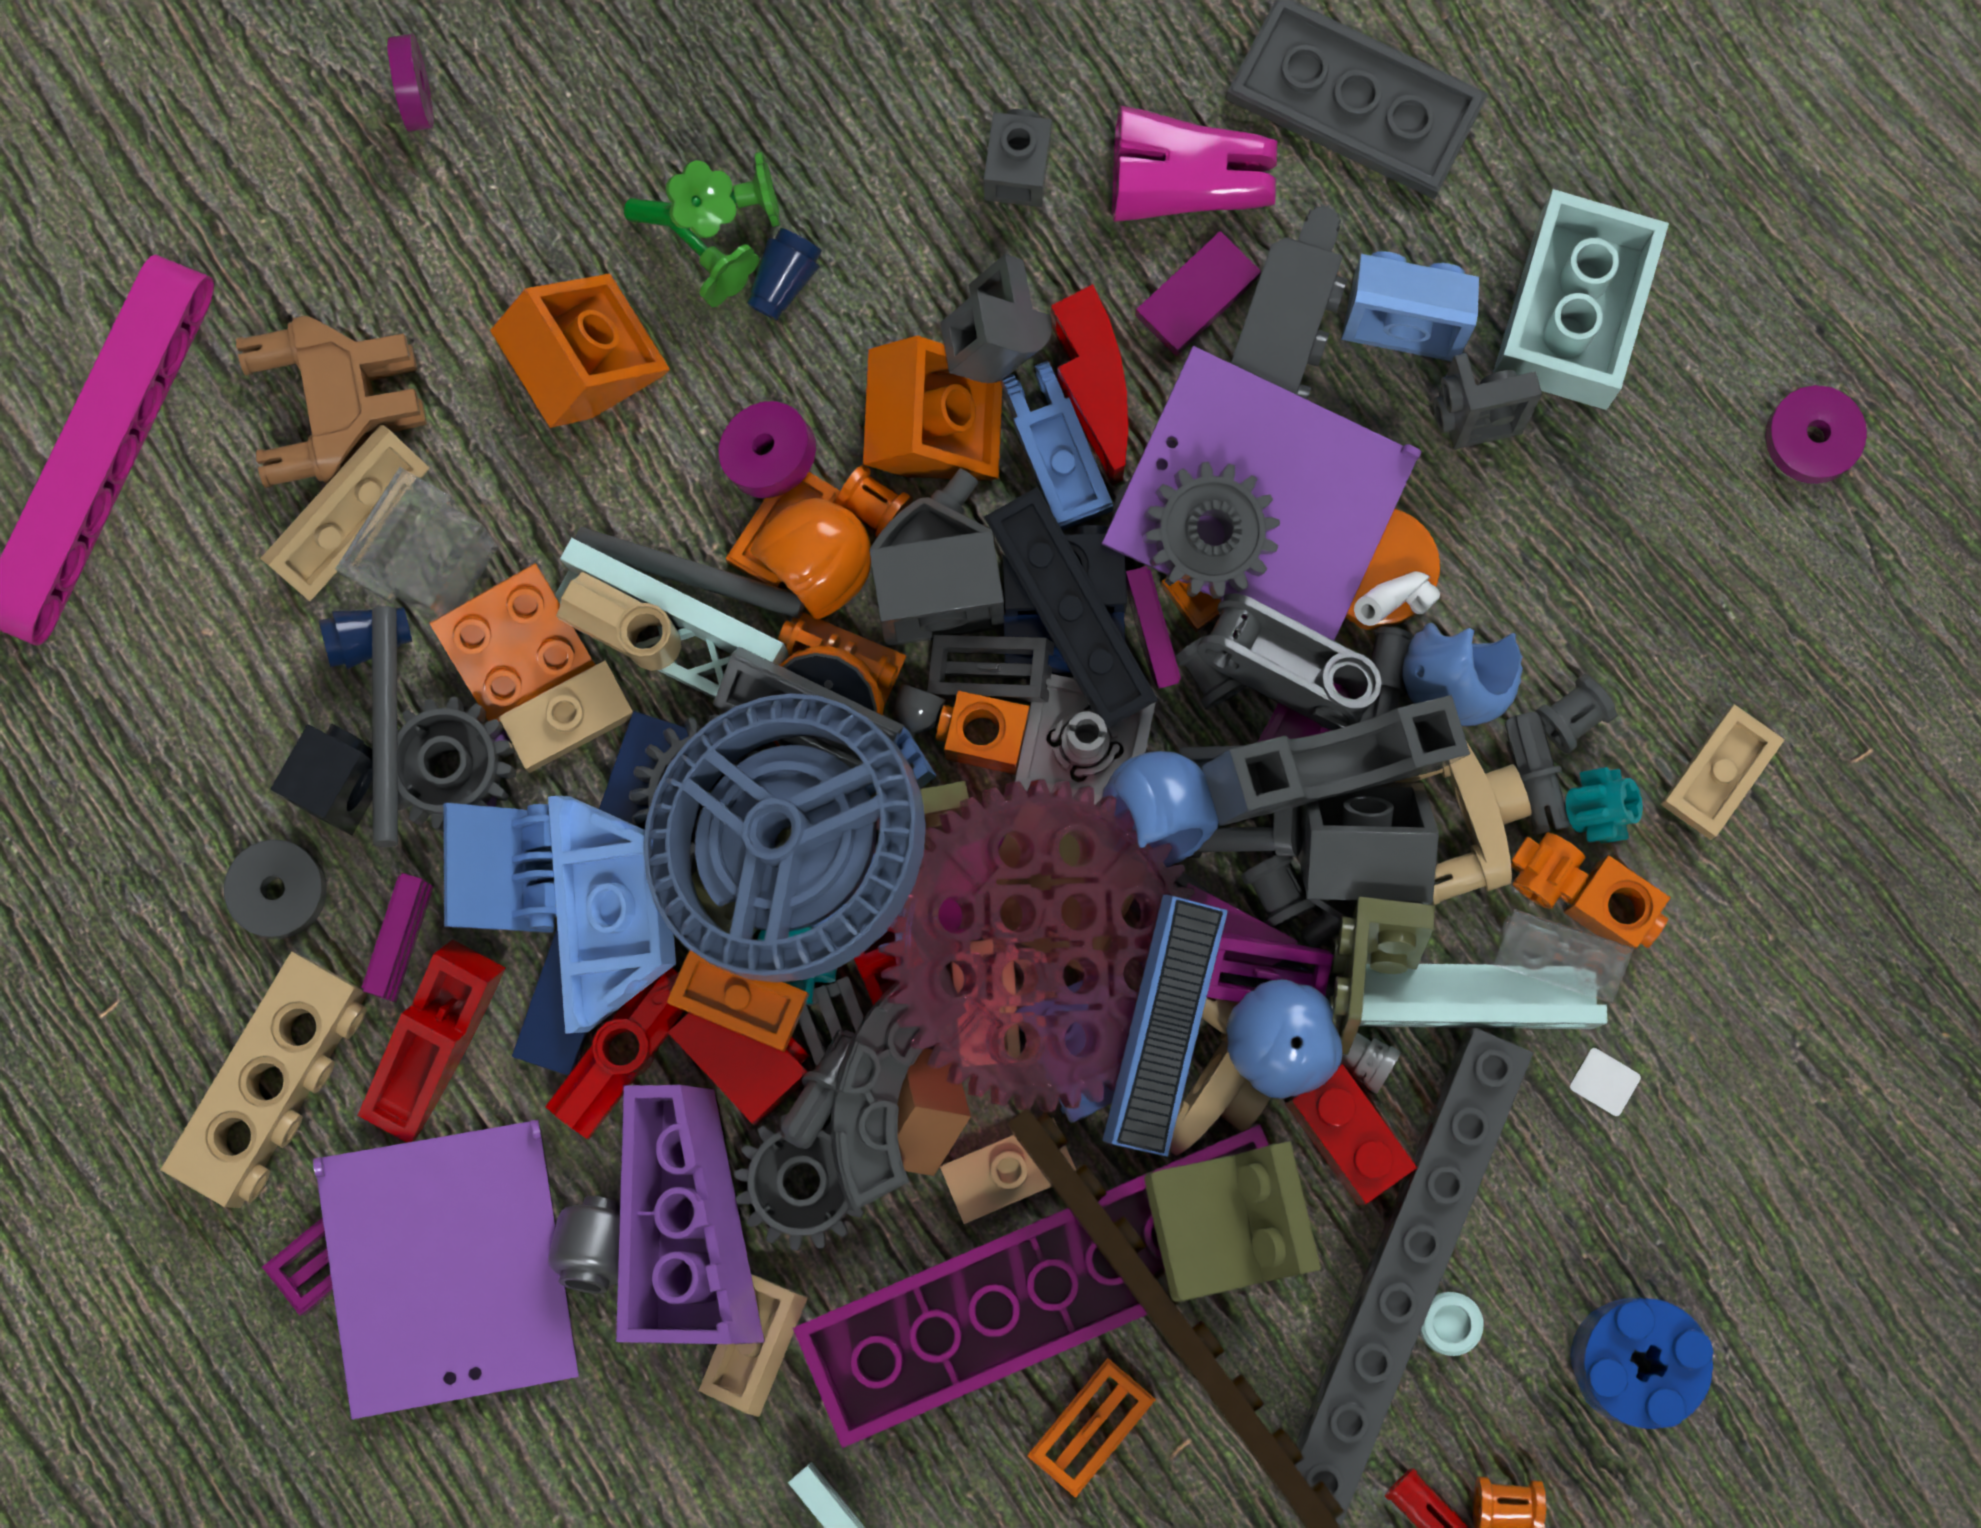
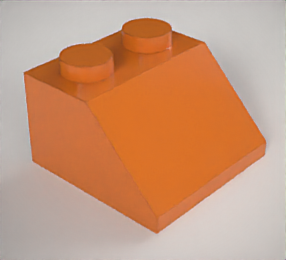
[490,273,670,428]
[863,335,1002,480]

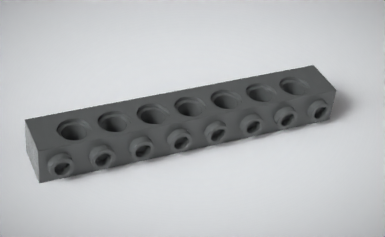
[1275,1028,1533,1526]

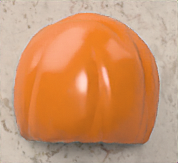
[750,498,871,619]

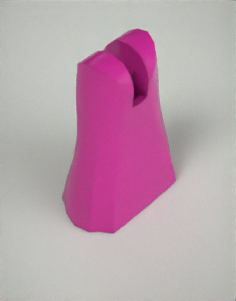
[1111,106,1277,222]

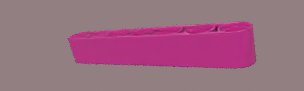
[0,254,214,646]

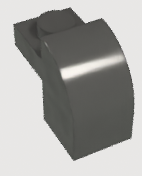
[940,254,1052,383]

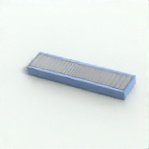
[1103,894,1228,1157]

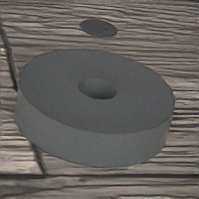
[224,840,327,939]

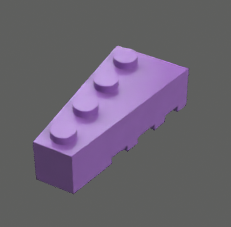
[616,1085,765,1344]

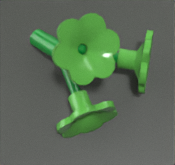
[624,151,780,308]

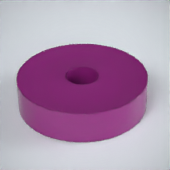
[387,33,434,132]
[1765,385,1867,484]
[718,401,816,498]

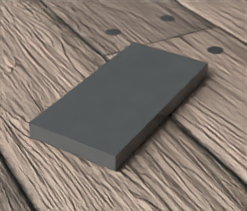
[1226,0,1488,200]

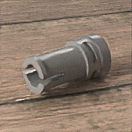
[1340,1032,1401,1094]

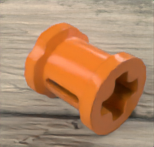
[834,465,913,538]
[1473,1477,1546,1528]

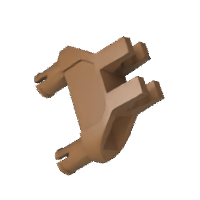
[236,316,428,488]

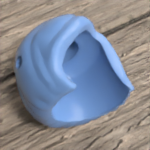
[1402,623,1523,726]
[1102,751,1219,873]
[1226,979,1343,1099]

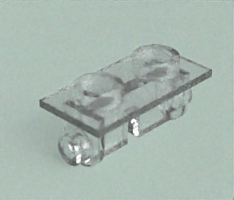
[1494,909,1634,1003]

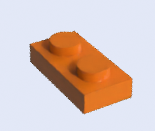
[667,950,809,1052]

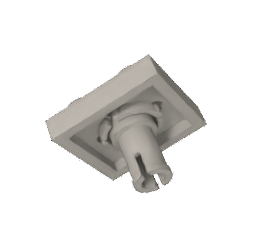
[1013,674,1157,811]

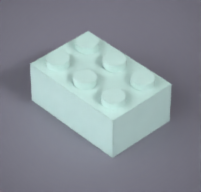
[1493,189,1669,410]

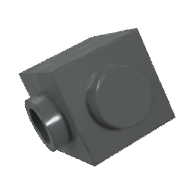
[984,109,1052,207]

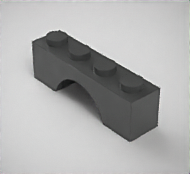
[1202,695,1470,826]

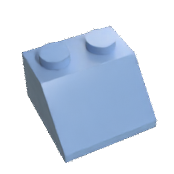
[1341,251,1479,361]

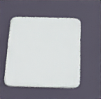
[1570,1048,1641,1116]

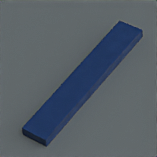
[512,711,689,1076]

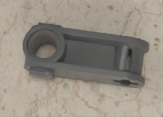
[1197,593,1382,730]

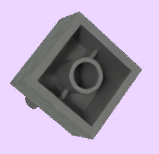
[870,468,1004,647]
[1299,782,1439,948]

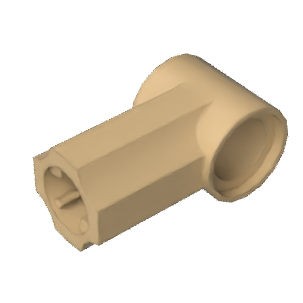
[556,571,681,671]

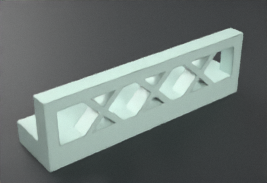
[555,538,790,699]
[1359,964,1607,1029]

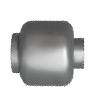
[548,1196,620,1294]

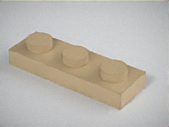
[260,425,430,601]

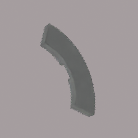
[831,955,966,1211]

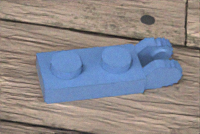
[1001,361,1113,531]

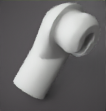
[1354,571,1440,626]

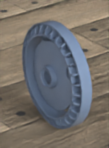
[643,693,926,982]

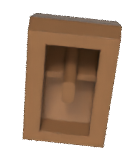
[897,1048,971,1176]

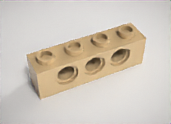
[160,951,368,1208]

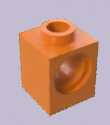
[936,690,1030,775]
[1563,855,1671,954]

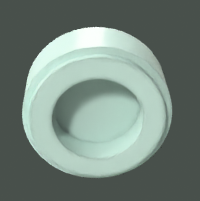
[1420,1292,1483,1356]

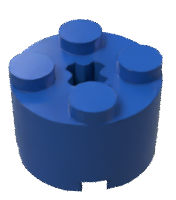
[1570,1298,1713,1429]

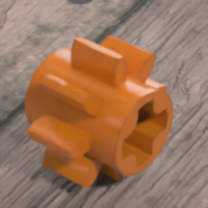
[1511,833,1589,909]

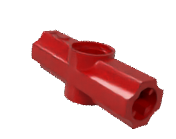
[545,968,687,1140]

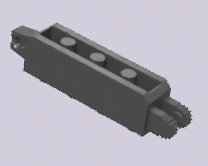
[1231,204,1348,400]

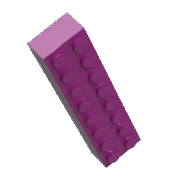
[793,1125,1269,1448]

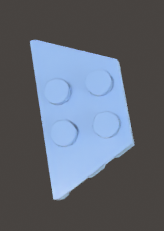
[548,796,676,1034]

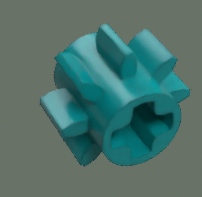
[1566,767,1643,844]

